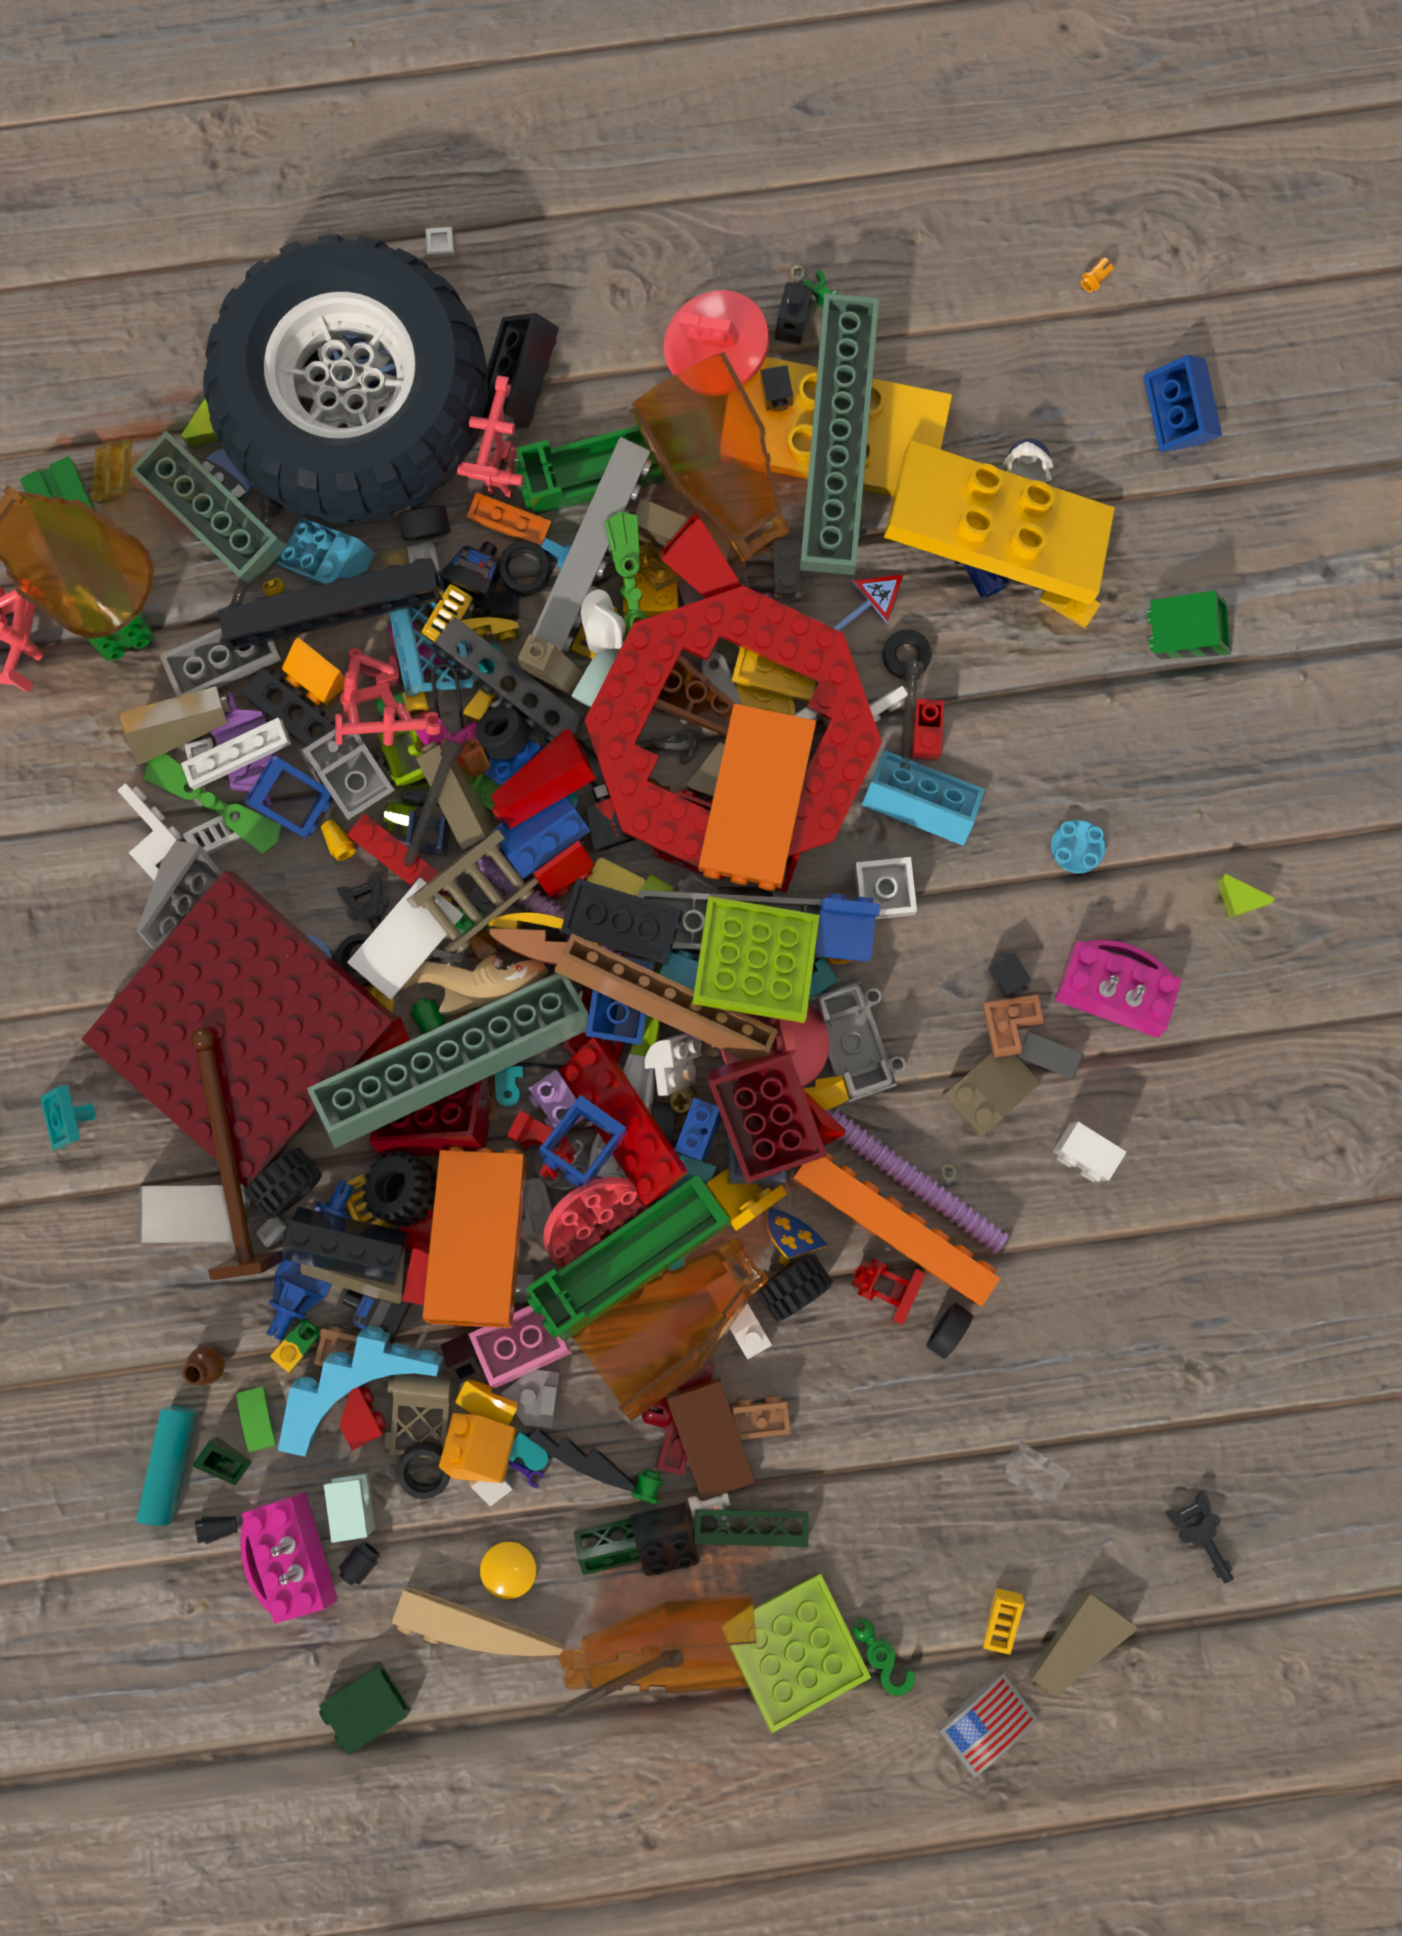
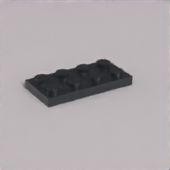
[560,878,684,965]

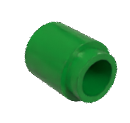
[410,997,447,1034]

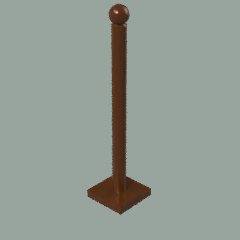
[191,1028,283,1280]

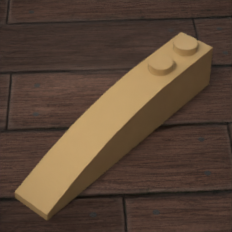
[391,1586,565,1656]

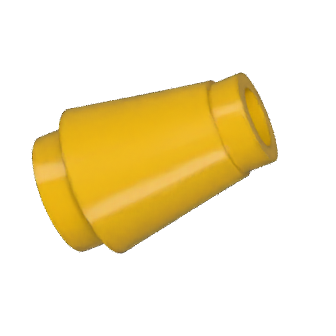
[321,820,356,862]

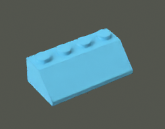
[862,750,985,846]

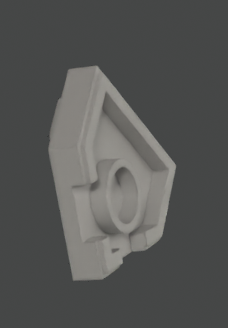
[501,1369,560,1429]

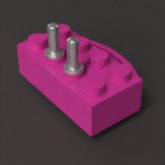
[1054,940,1182,1038]
[240,1492,338,1624]

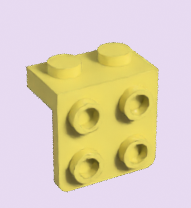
[586,858,646,896]

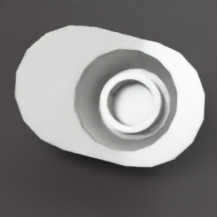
[581,589,626,653]

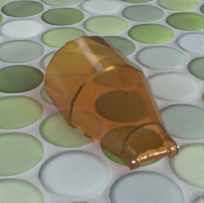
[627,352,790,562]
[0,485,154,639]
[572,1238,768,1422]
[559,1594,756,1693]

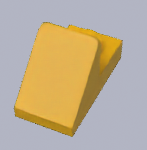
[1039,590,1101,628]

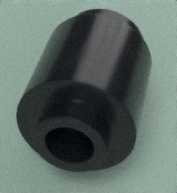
[339,1541,380,1585]

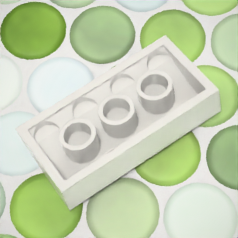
[347,878,464,999]

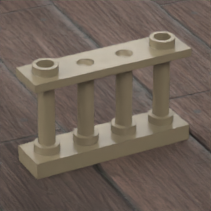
[406,829,538,953]

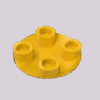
[480,1542,536,1599]

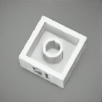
[854,857,917,919]
[1053,1122,1126,1182]

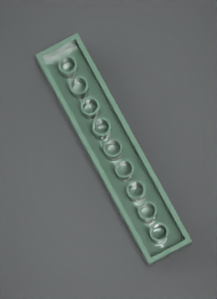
[800,293,879,575]
[307,973,589,1148]

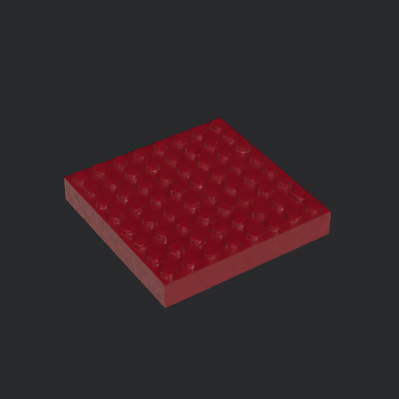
[81,871,399,1188]

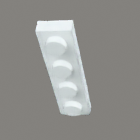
[181,717,291,790]

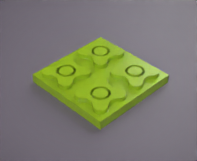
[692,896,820,1023]
[720,1573,871,1733]

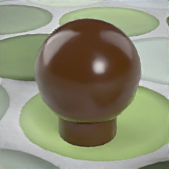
[182,1346,225,1385]

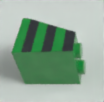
[1147,590,1231,659]

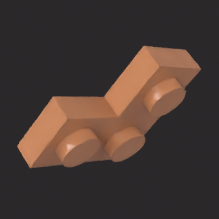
[983,994,1044,1058]

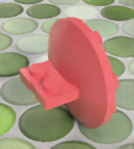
[664,290,770,395]
[720,1002,829,1088]
[543,1176,649,1268]

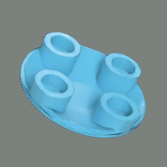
[1051,820,1106,873]

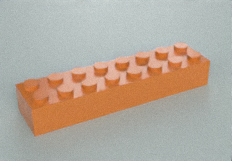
[792,1152,1001,1307]

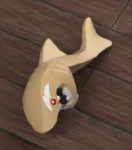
[379,954,549,1015]

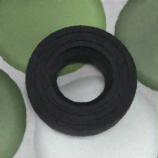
[882,629,932,679]

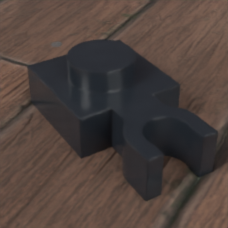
[472,590,520,620]

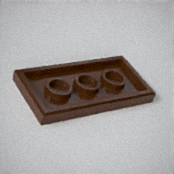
[666,1378,755,1500]

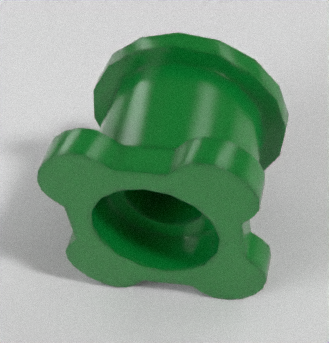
[631,1469,664,1504]

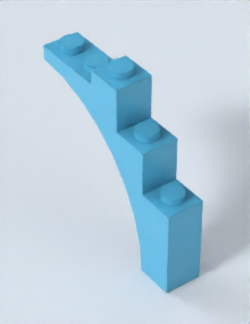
[278,1326,444,1457]

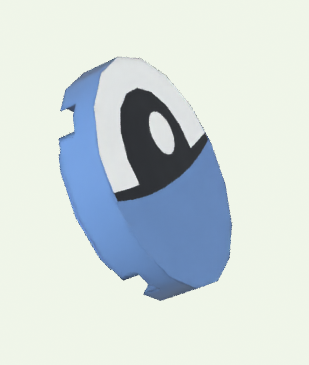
[203,449,253,500]

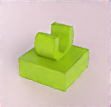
[383,802,417,835]

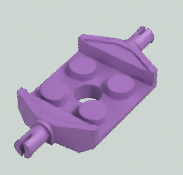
[211,693,285,808]

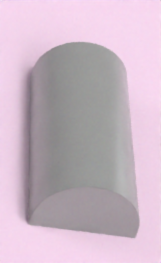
[159,628,283,697]

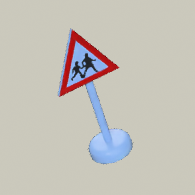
[833,574,904,631]

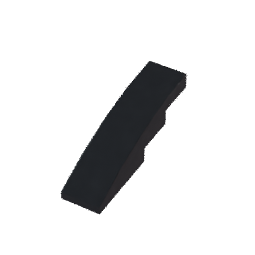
[529,1427,636,1492]

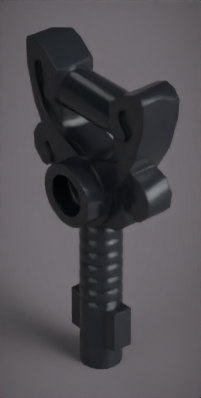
[337,871,390,931]
[1165,1491,1234,1583]

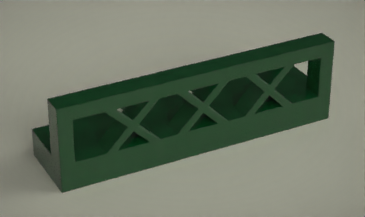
[694,1508,809,1547]
[574,1518,641,1575]

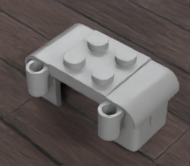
[809,981,906,1104]

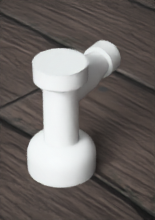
[687,1492,730,1530]

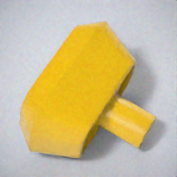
[262,577,284,596]

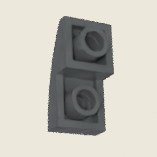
[1018,1032,1084,1079]

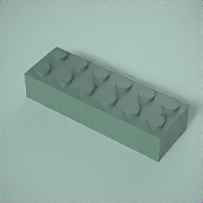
[129,431,288,586]

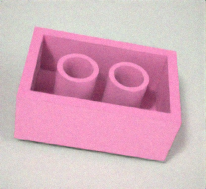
[469,1306,572,1389]

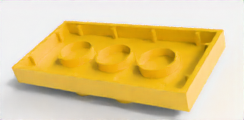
[719,357,952,497]
[884,440,1115,605]

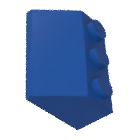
[1143,355,1222,452]
[492,796,590,879]
[585,956,655,1045]

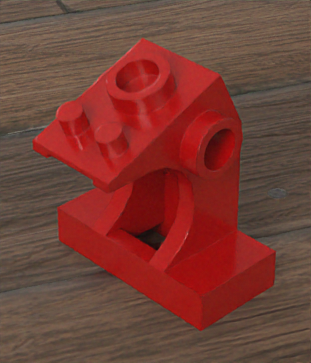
[507,1111,576,1180]
[852,1258,926,1325]

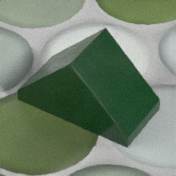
[193,1437,252,1486]

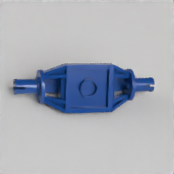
[266,1180,355,1340]

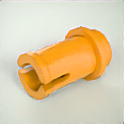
[1080,258,1114,293]

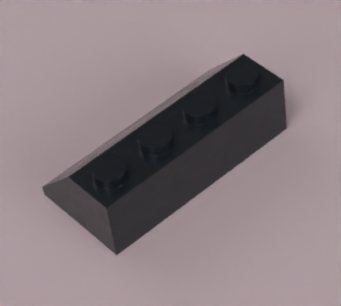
[482,313,559,429]
[283,1207,408,1285]

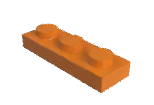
[466,492,552,547]

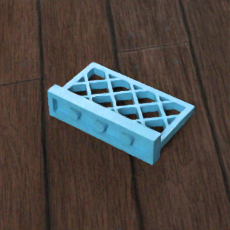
[389,590,473,697]

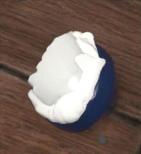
[1003,438,1054,483]

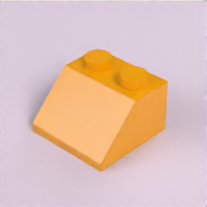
[282,637,345,708]
[439,1413,517,1483]

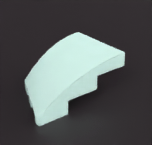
[571,648,621,708]

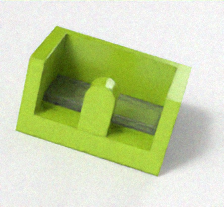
[378,730,425,785]

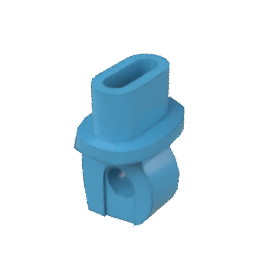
[541,538,572,570]

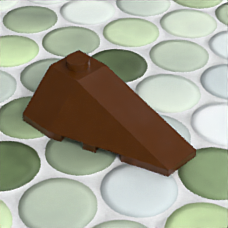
[653,655,736,736]

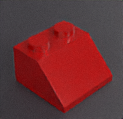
[532,840,595,899]

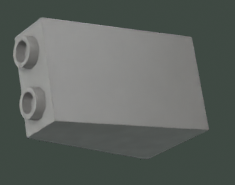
[139,1185,250,1243]

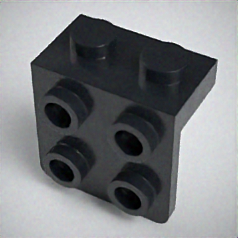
[631,1502,699,1576]

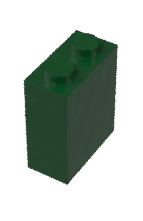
[319,1662,411,1755]

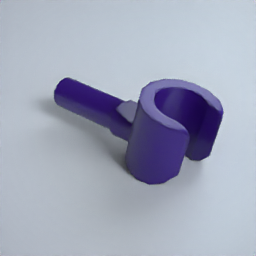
[508,1460,545,1488]

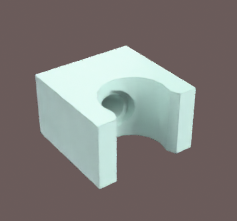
[324,1473,375,1543]

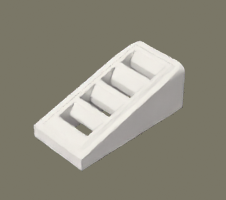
[183,813,241,855]

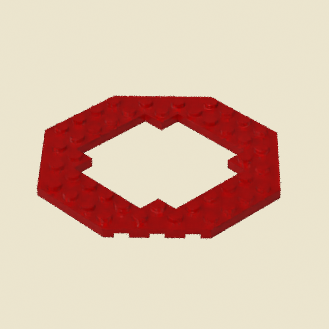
[584,586,882,880]

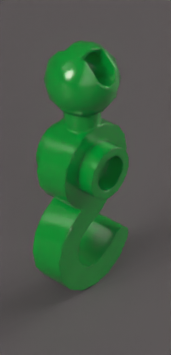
[853,1619,915,1696]

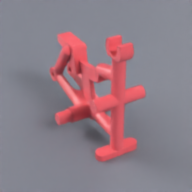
[457,376,524,498]
[0,582,44,692]
[335,648,440,746]

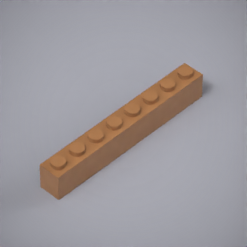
[554,934,778,1060]

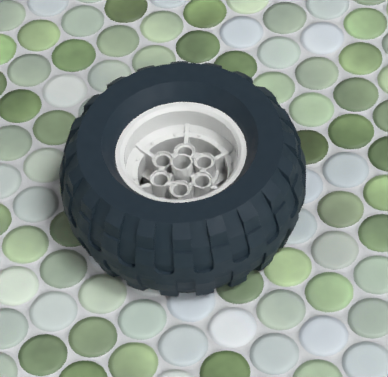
[203,234,488,523]

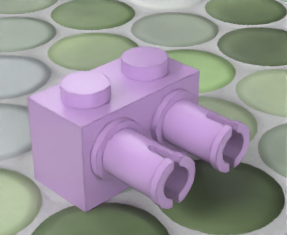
[528,1070,586,1129]

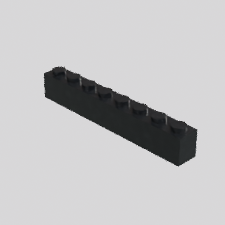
[218,558,443,651]

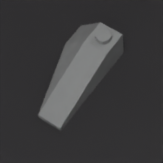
[136,840,222,949]

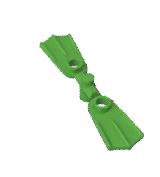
[604,511,647,641]
[143,753,282,854]

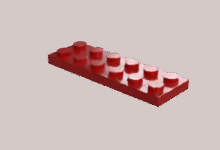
[558,1037,688,1206]

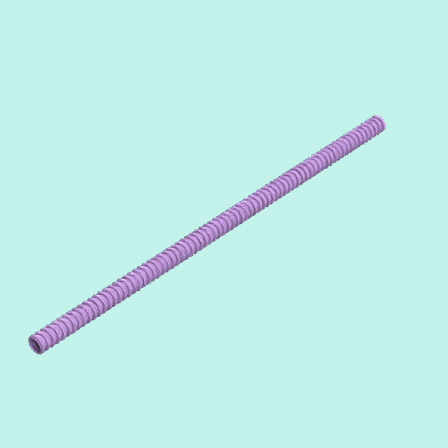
[477,854,1009,1254]

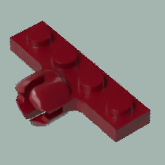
[642,1358,715,1476]

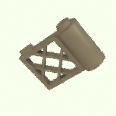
[384,1373,453,1458]

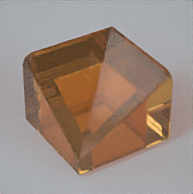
[452,739,490,778]
[469,931,501,962]

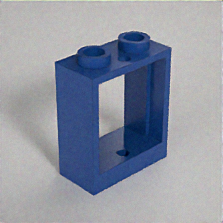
[243,756,333,838]
[539,1095,627,1187]
[675,1098,722,1163]

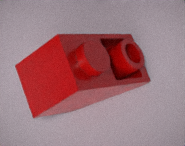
[911,699,944,761]
[339,1385,387,1451]

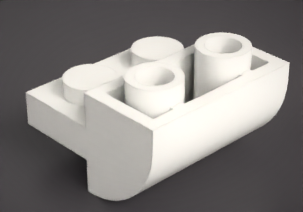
[645,1032,702,1096]

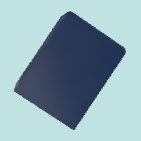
[405,810,450,856]

